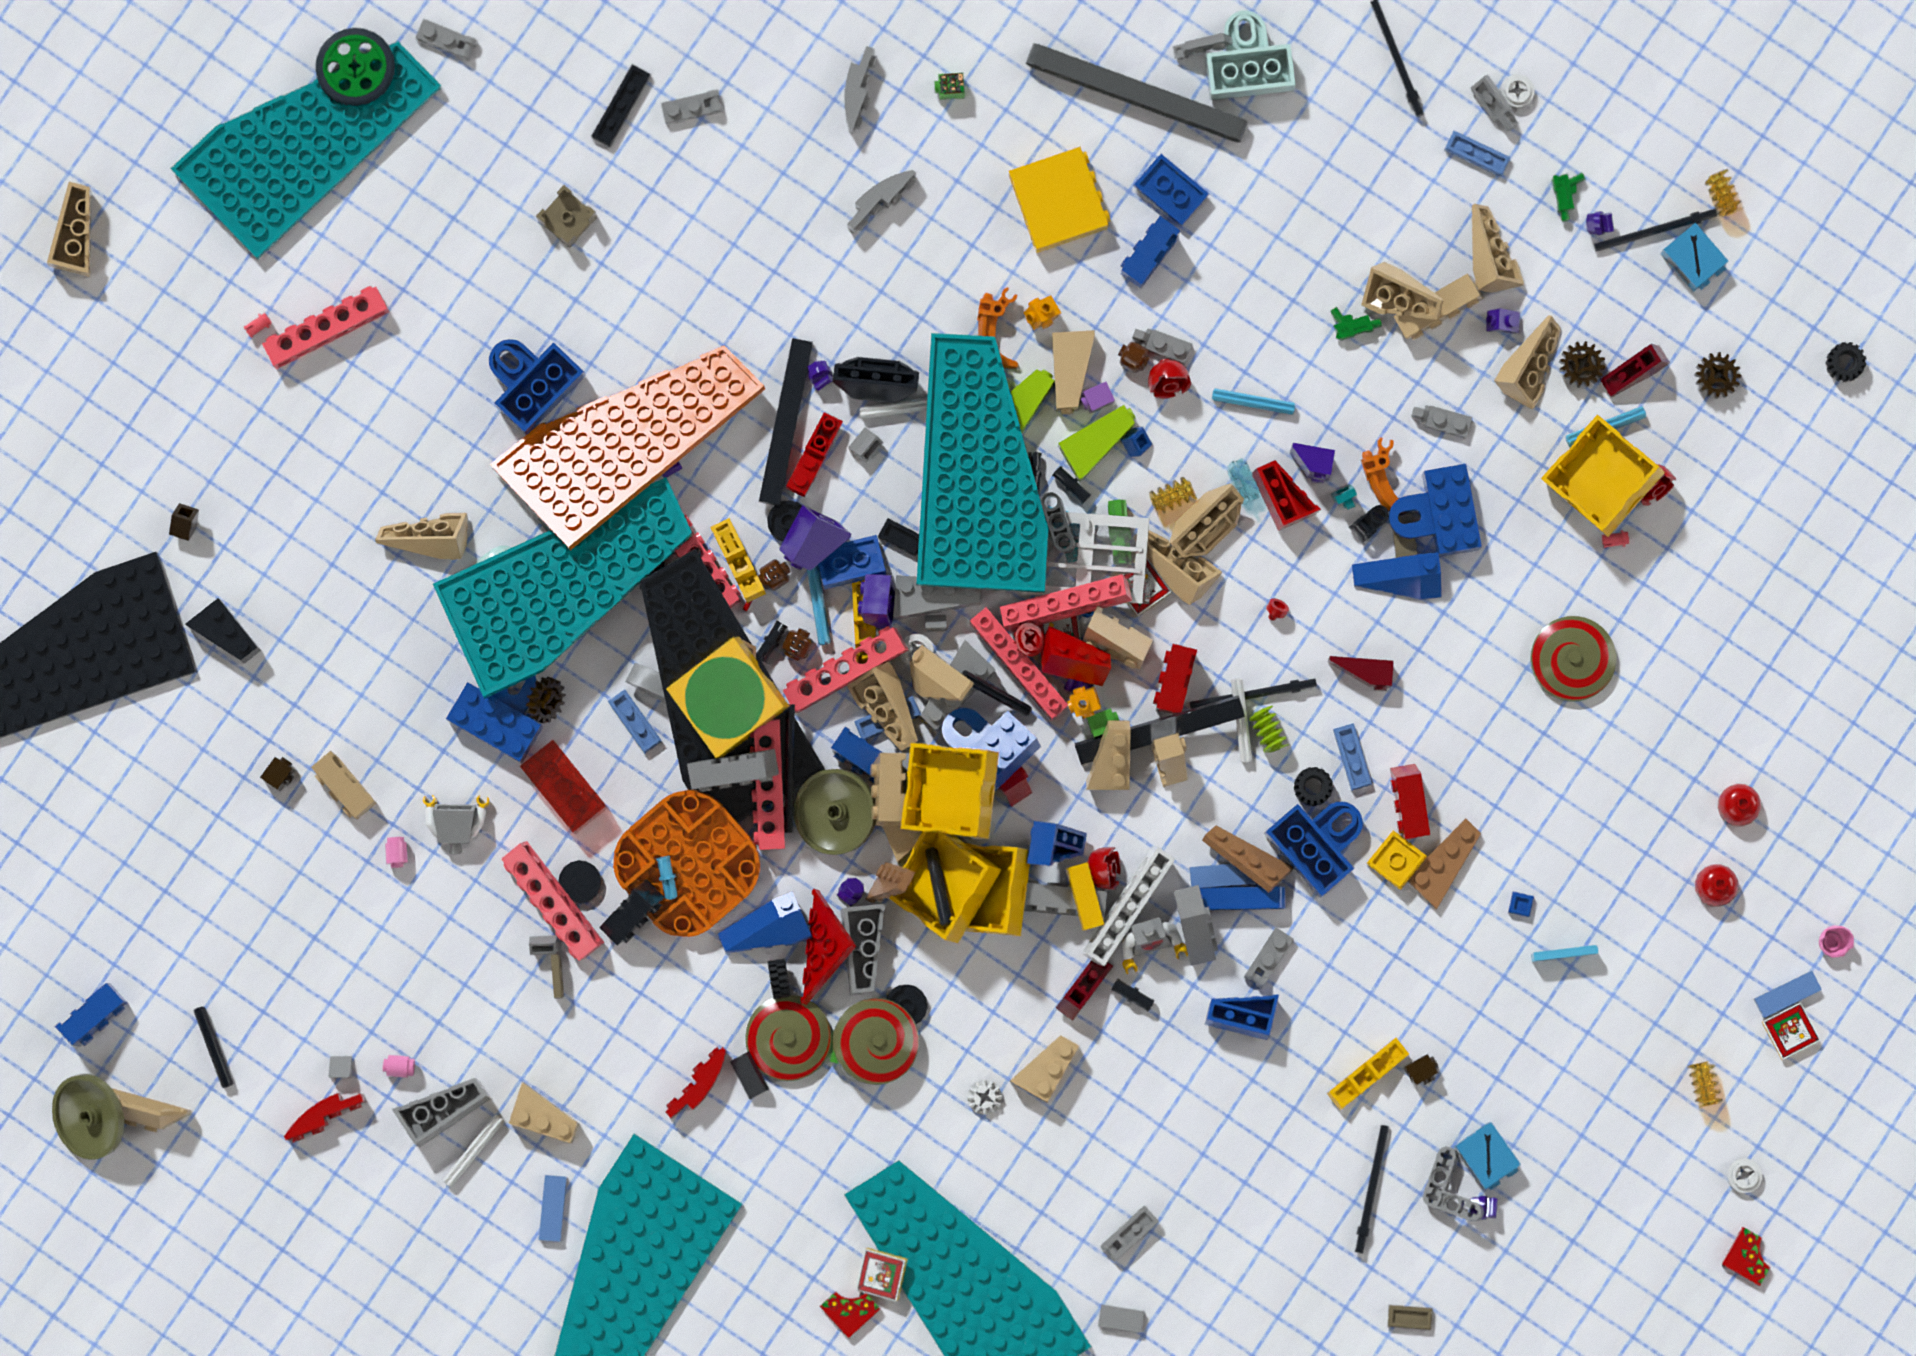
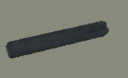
[962,670,1032,716]
[925,847,952,927]
[193,1006,233,1088]

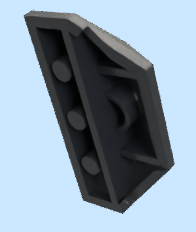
[832,357,919,403]

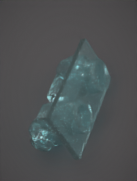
[1227,458,1260,505]

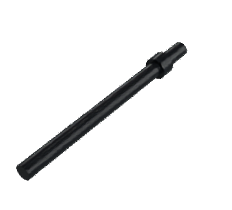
[1370,0,1424,117]
[1593,209,1717,252]
[1189,678,1317,709]
[783,704,795,833]
[1355,1125,1389,1254]

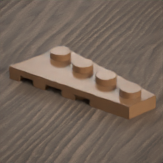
[1408,818,1481,909]
[1202,825,1294,892]
[865,862,915,903]

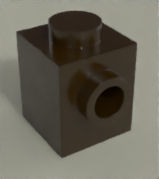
[169,503,199,541]
[260,756,295,791]
[1403,1054,1439,1086]

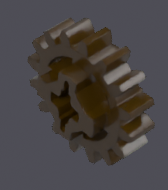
[1559,341,1606,388]
[1694,352,1742,399]
[526,676,566,724]

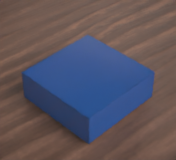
[1508,891,1534,917]

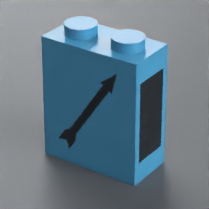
[1660,223,1729,292]
[1454,1122,1521,1190]

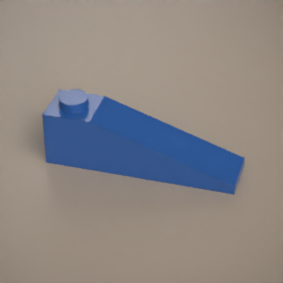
[1352,552,1442,600]
[718,891,812,953]

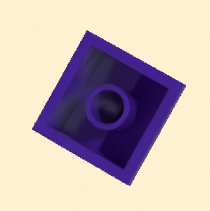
[1290,443,1335,484]
[858,574,895,629]

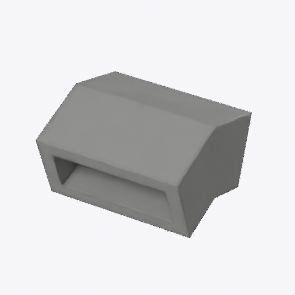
[848,427,884,463]
[529,935,558,955]

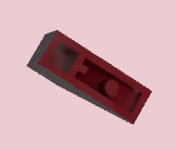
[1600,344,1670,397]
[1328,656,1394,691]
[1056,960,1113,1021]

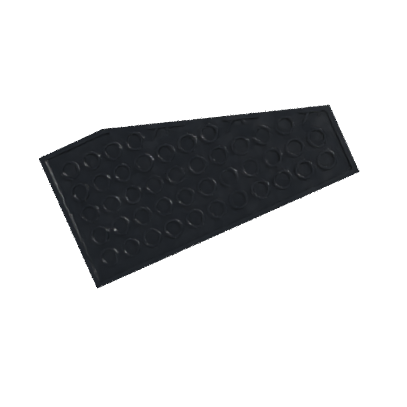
[640,549,825,822]
[0,552,196,738]

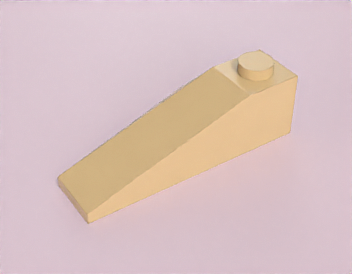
[910,645,974,701]

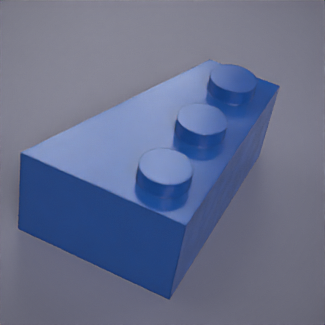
[1120,216,1181,289]
[831,726,883,784]
[1027,821,1087,866]
[54,983,127,1047]
[1204,994,1279,1040]

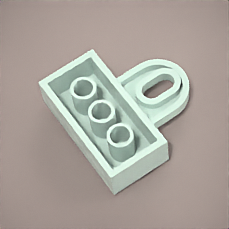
[1205,10,1296,100]

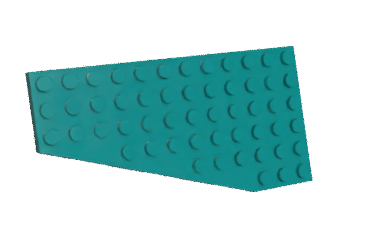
[916,333,1048,593]
[433,477,693,699]

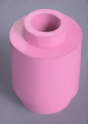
[385,837,408,868]
[383,1055,415,1078]

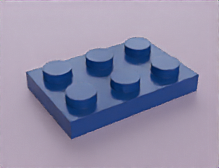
[1134,153,1209,227]
[818,535,887,590]

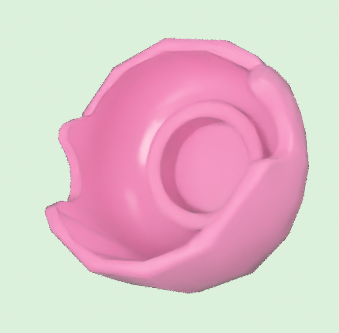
[1818,925,1854,958]

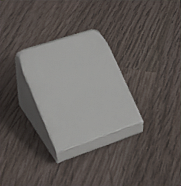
[925,615,947,632]
[329,1056,352,1078]

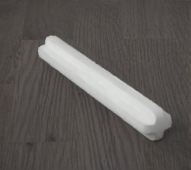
[860,398,927,419]
[1231,678,1252,763]
[443,1115,504,1187]

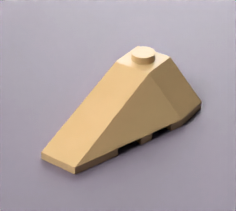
[1472,204,1524,293]
[1361,262,1444,320]
[1494,315,1561,409]
[375,513,468,560]
[1133,530,1222,605]
[847,661,918,751]

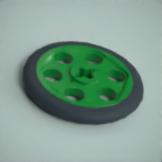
[315,28,395,106]

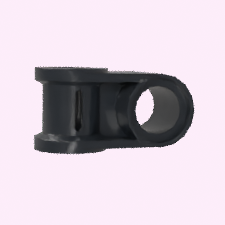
[1348,505,1389,544]

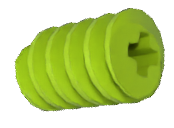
[1249,705,1290,753]

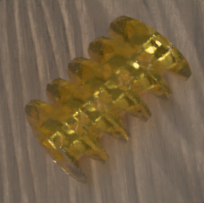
[1705,169,1744,217]
[1149,477,1197,516]
[1687,1061,1723,1108]

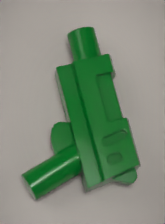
[1551,173,1586,222]
[1330,307,1382,341]

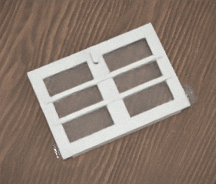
[1022,511,1151,604]

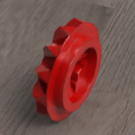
[1013,623,1045,657]

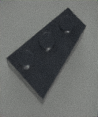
[185,598,261,663]
[599,879,665,946]

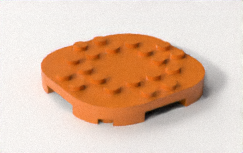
[613,790,761,937]

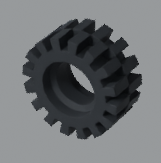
[1826,342,1867,382]
[1294,767,1333,806]
[768,958,791,999]

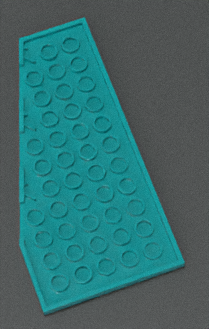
[170,41,442,259]
[554,1133,742,1356]
[844,1160,1091,1356]

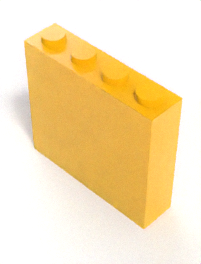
[1008,146,1111,254]

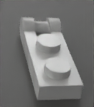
[415,18,478,60]
[661,90,723,125]
[1243,927,1294,989]
[1100,1205,1159,1262]

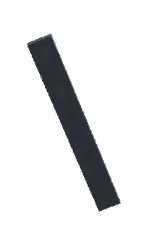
[759,338,813,506]
[1075,695,1245,765]

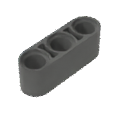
[1041,492,1076,554]

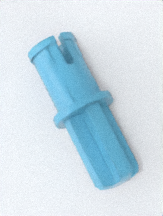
[656,856,678,900]

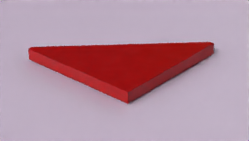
[800,889,856,1005]

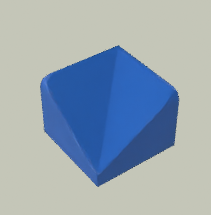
[1120,427,1153,457]

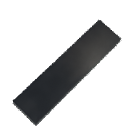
[591,64,651,148]

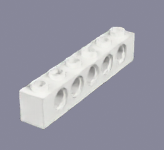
[1082,847,1175,966]

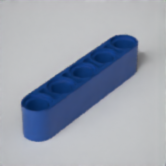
[1200,887,1286,911]

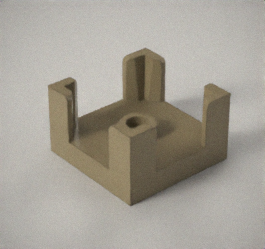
[536,185,597,248]

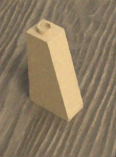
[1052,330,1095,415]

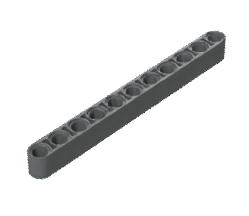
[1025,43,1248,143]

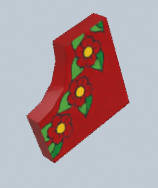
[1721,1227,1771,1286]
[820,1292,881,1338]

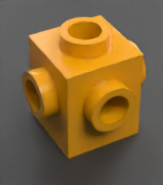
[1023,295,1062,330]
[1067,686,1102,719]

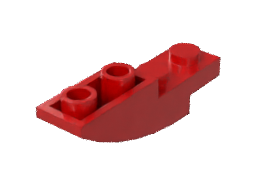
[786,412,843,498]
[665,1047,727,1118]
[284,1093,366,1143]

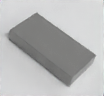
[1098,1304,1144,1333]

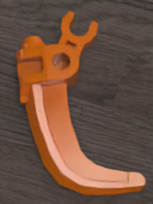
[977,287,1018,369]
[1360,437,1411,513]

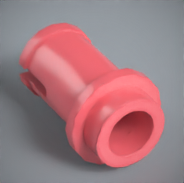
[244,313,272,338]
[1602,530,1629,548]

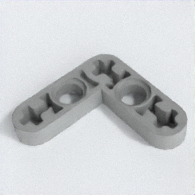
[1423,1146,1484,1222]

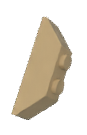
[1170,483,1244,558]
[112,1088,191,1132]

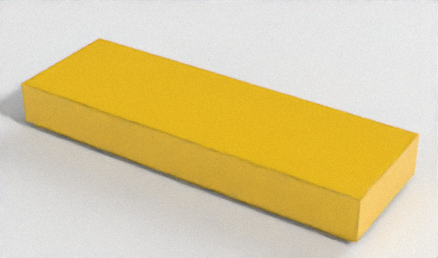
[1066,862,1105,930]

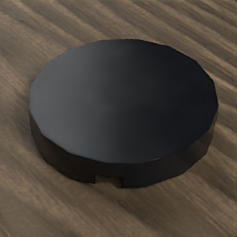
[767,500,802,542]
[558,860,602,903]
[886,984,928,1024]

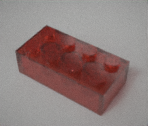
[520,740,608,834]

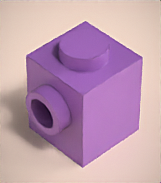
[1080,381,1115,414]

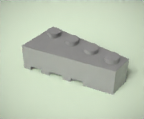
[893,575,981,621]
[920,640,996,732]
[687,749,779,792]
[1024,880,1107,919]
[840,903,886,995]
[392,1078,491,1147]

